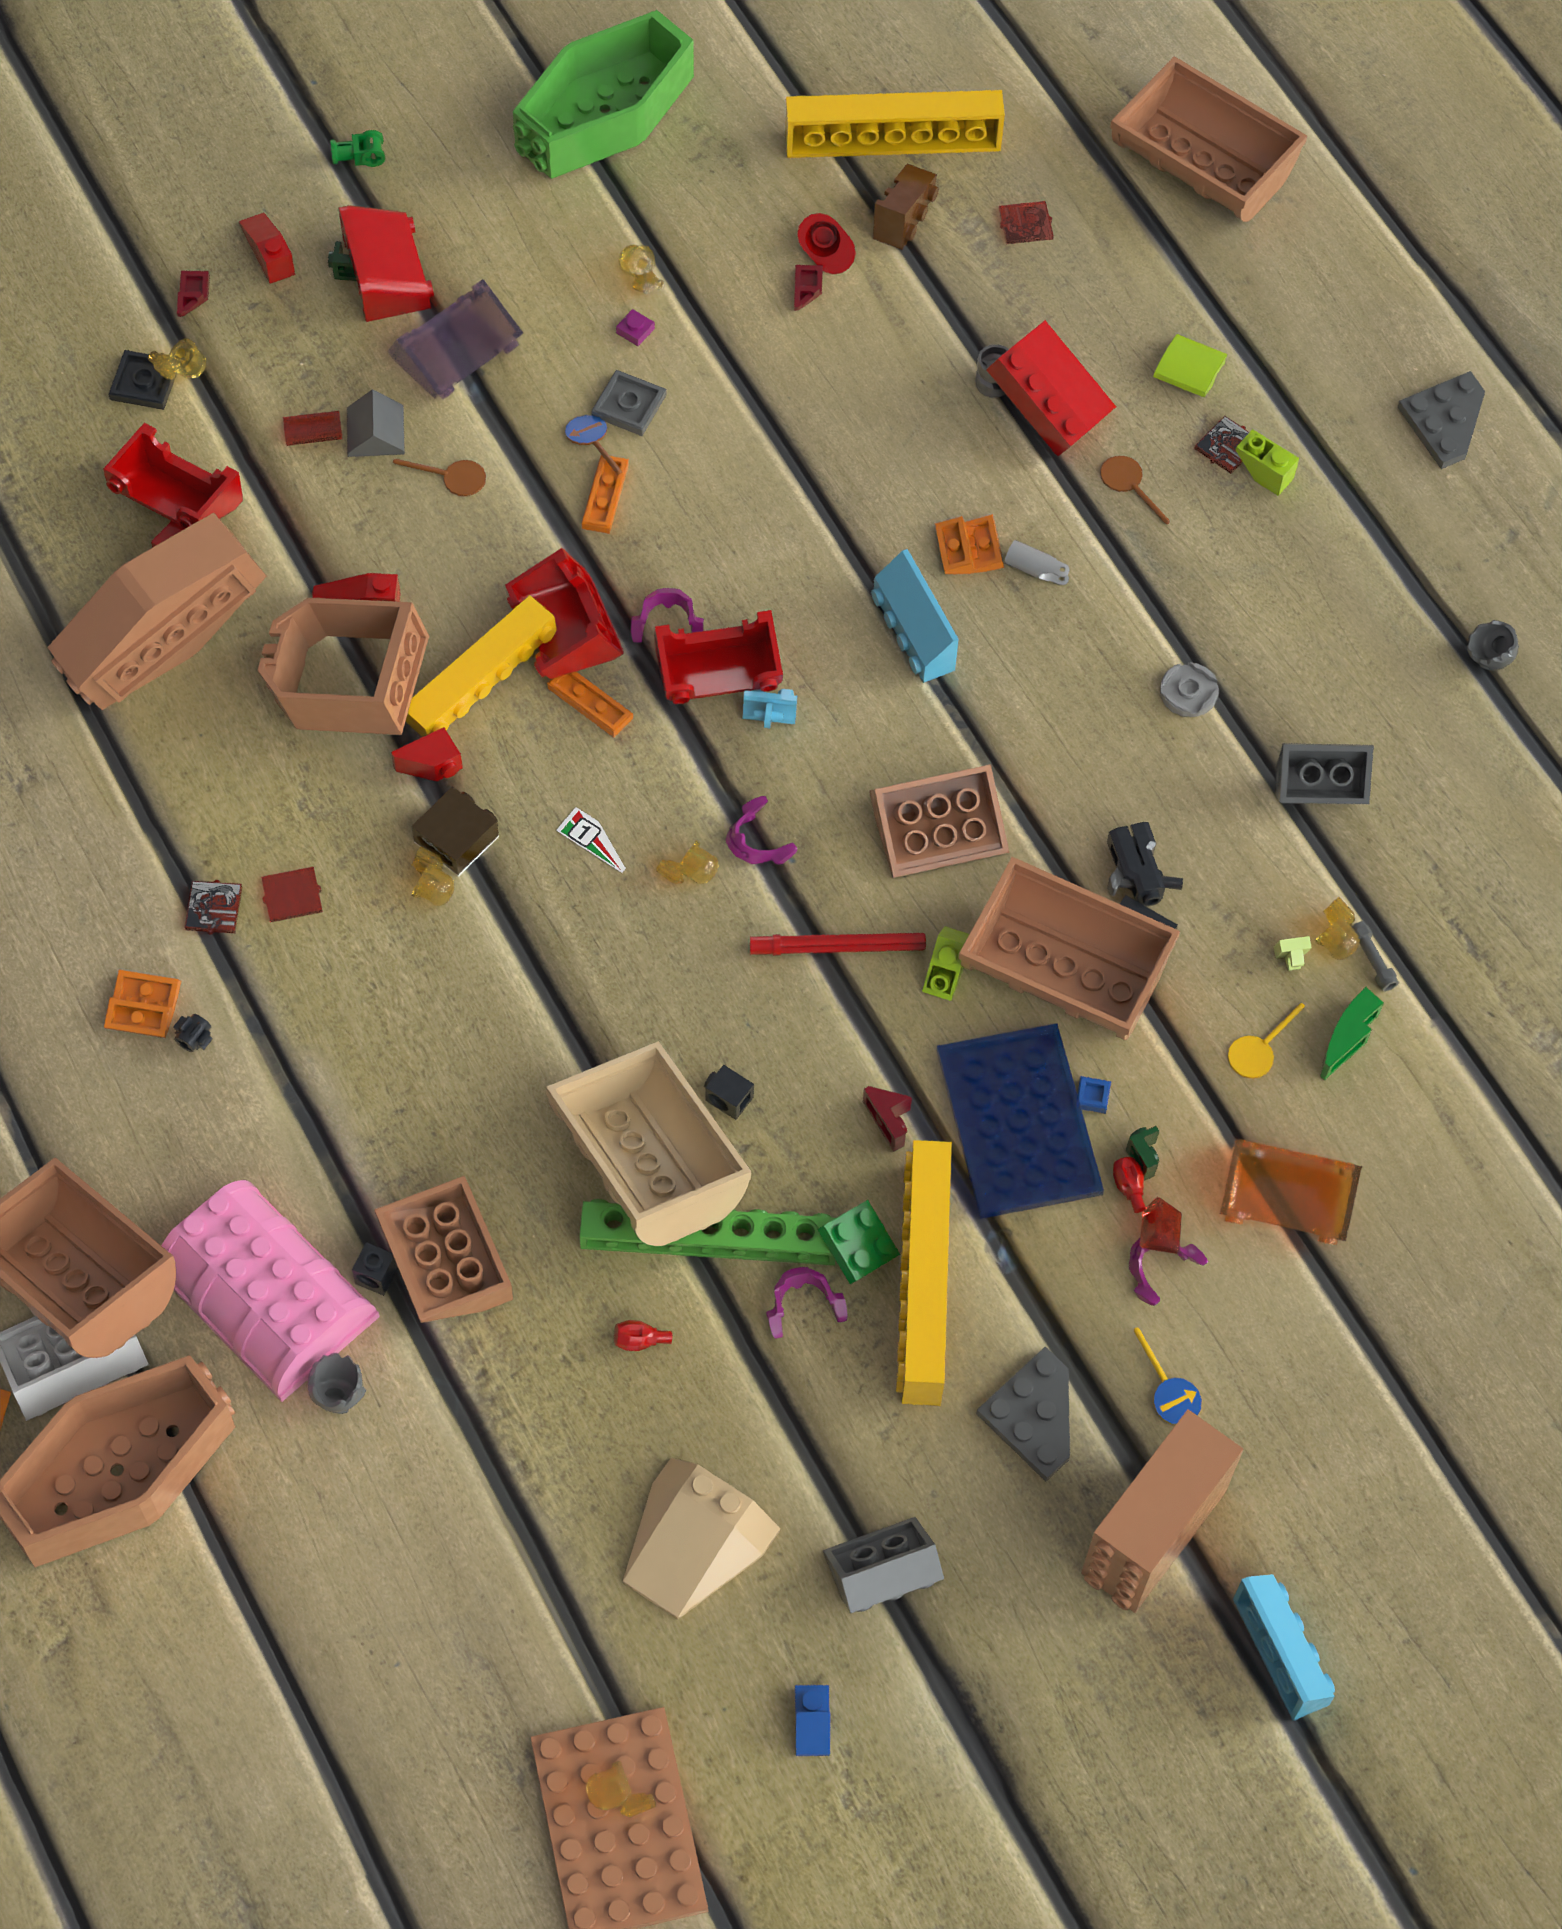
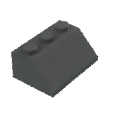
[1275,743,1374,804]
[823,1517,944,1613]

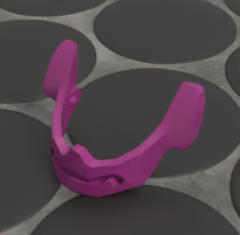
[631,588,704,642]
[725,796,798,864]
[1129,1235,1209,1306]
[766,1267,848,1339]

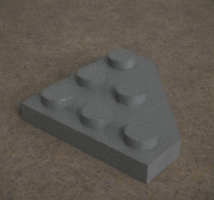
[1398,371,1485,469]
[976,1346,1070,1482]

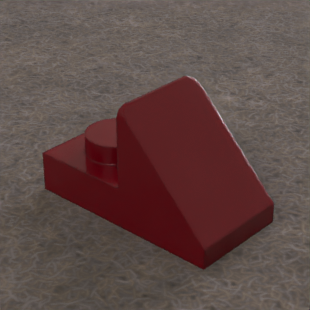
[863,1086,912,1152]

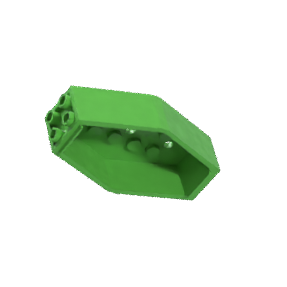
[513,10,694,179]

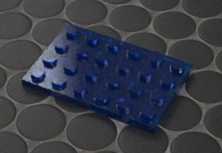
[936,1023,1104,1219]

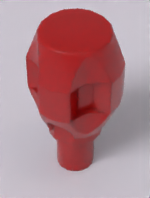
[1113,1156,1146,1213]
[614,1320,673,1351]

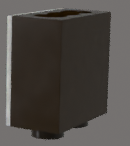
[411,786,499,877]

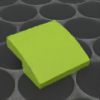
[1153,334,1228,397]

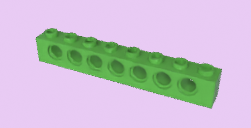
[580,1199,835,1265]

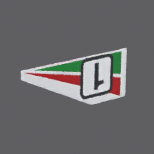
[556,807,626,873]

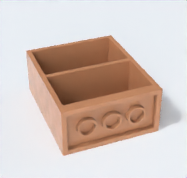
[1081,1409,1244,1613]

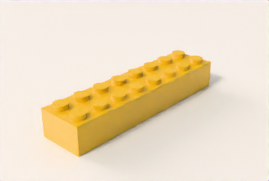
[785,90,1005,158]
[896,1140,952,1406]

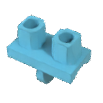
[742,689,798,729]

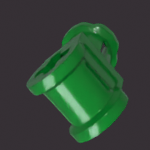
[330,130,386,167]

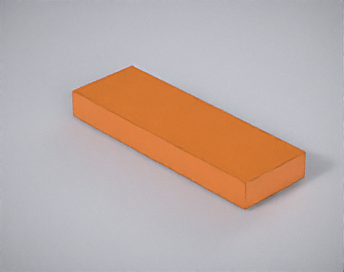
[581,455,629,534]
[547,672,633,738]

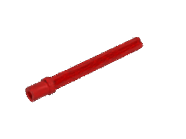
[750,933,926,956]

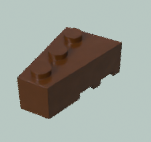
[873,163,939,250]

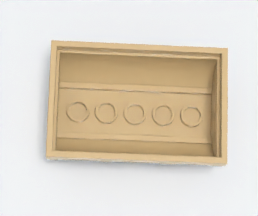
[546,1041,751,1246]

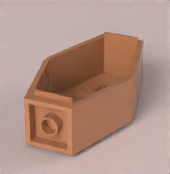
[47,513,267,710]
[0,1355,235,1568]

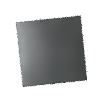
[591,370,667,436]

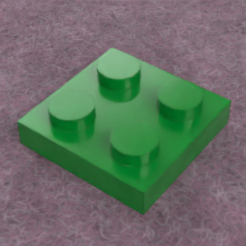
[817,1200,901,1285]

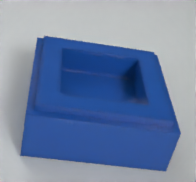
[1075,1076,1111,1114]

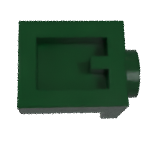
[328,241,357,281]
[1126,1126,1160,1181]

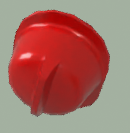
[797,213,856,274]

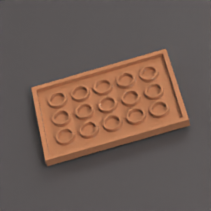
[531,1707,708,1929]

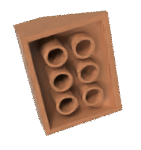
[869,764,1010,878]
[374,1176,513,1323]

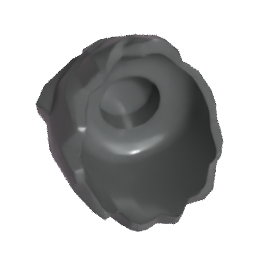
[1467,620,1519,670]
[308,1353,366,1414]

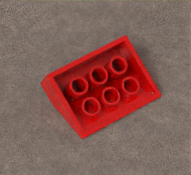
[986,320,1116,457]

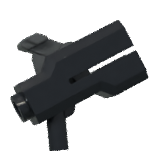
[1107,822,1183,906]

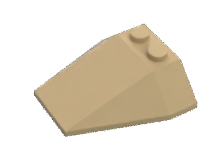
[623,1457,780,1619]

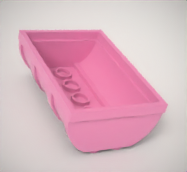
[161,1180,380,1402]

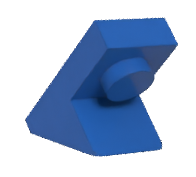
[795,1685,830,1756]

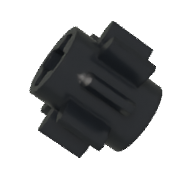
[173,1014,213,1052]

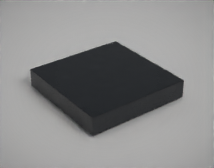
[108,350,180,410]

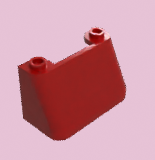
[338,205,434,322]
[103,422,243,530]
[505,548,624,679]
[654,610,783,704]

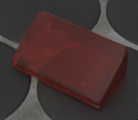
[1140,1196,1182,1254]

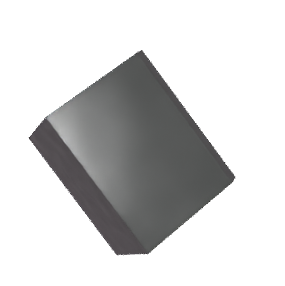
[347,389,405,457]

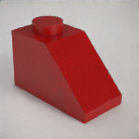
[391,727,463,781]

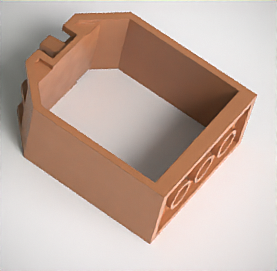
[257,598,429,735]

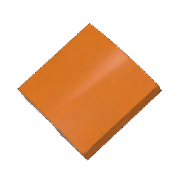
[935,514,1005,574]
[104,970,181,1038]

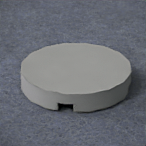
[1160,663,1219,717]

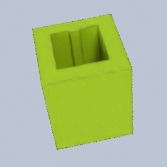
[1236,429,1299,496]
[922,926,970,1001]

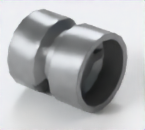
[975,345,1009,398]

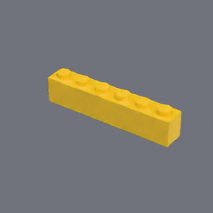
[405,595,557,737]

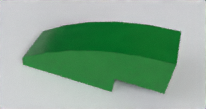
[1320,987,1384,1080]

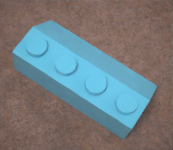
[871,549,959,683]
[1233,1574,1335,1721]

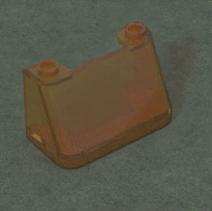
[1219,1138,1362,1245]

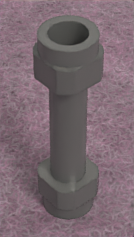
[1349,921,1399,992]

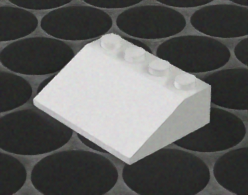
[0,1316,149,1421]

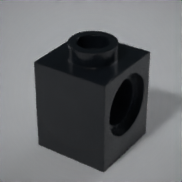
[704,1064,754,1120]
[352,1242,398,1296]

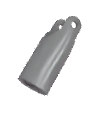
[1004,540,1070,585]

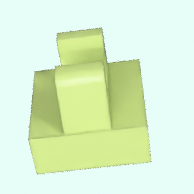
[1274,936,1312,971]

